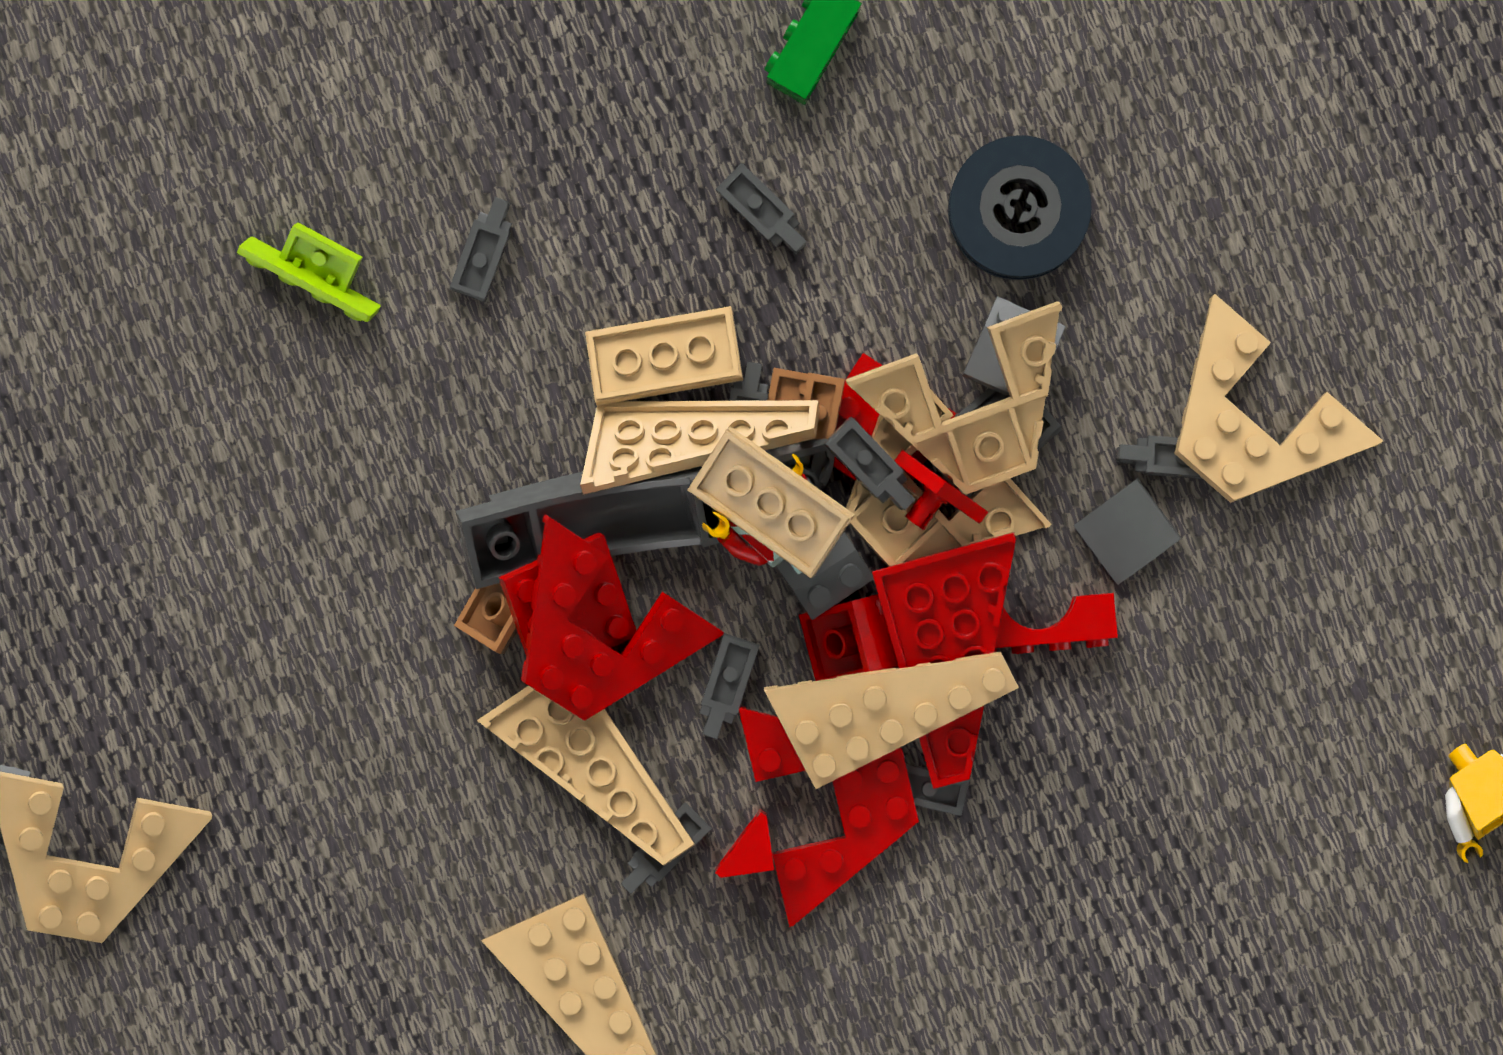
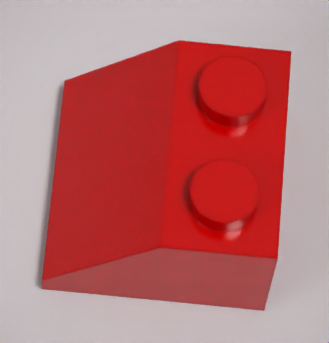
[799,594,898,681]

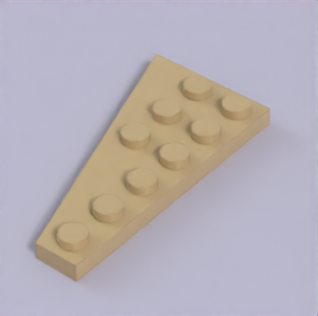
[481,893,657,1055]

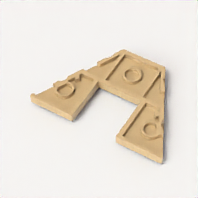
[1174,294,1383,503]
[845,301,1062,495]
[846,389,1052,566]
[0,772,212,943]

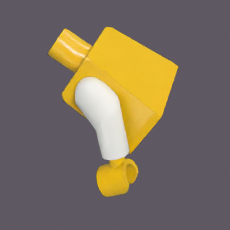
[1445,744,1503,863]

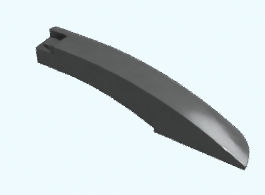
[455,439,835,589]

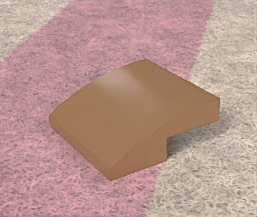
[767,368,846,440]

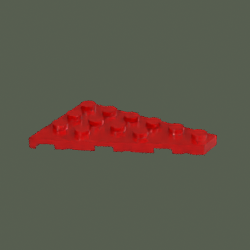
[872,532,1016,789]

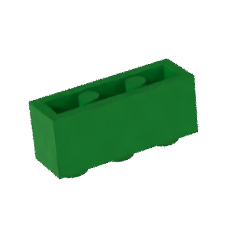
[764,0,862,105]

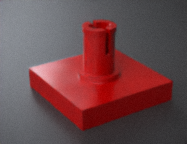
[894,450,988,530]

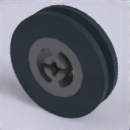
[948,135,1092,280]

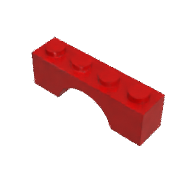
[995,593,1118,654]

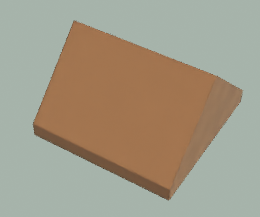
[454,583,517,654]

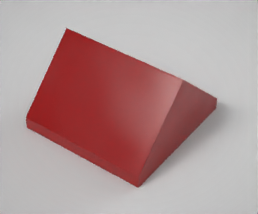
[715,809,774,878]

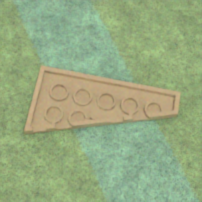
[580,400,820,495]
[764,652,1019,789]
[477,686,695,866]

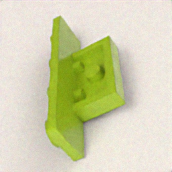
[237,222,381,322]

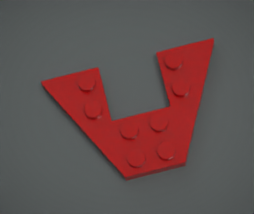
[521,514,724,721]
[739,707,919,927]

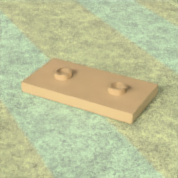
[585,306,743,406]
[688,426,855,578]

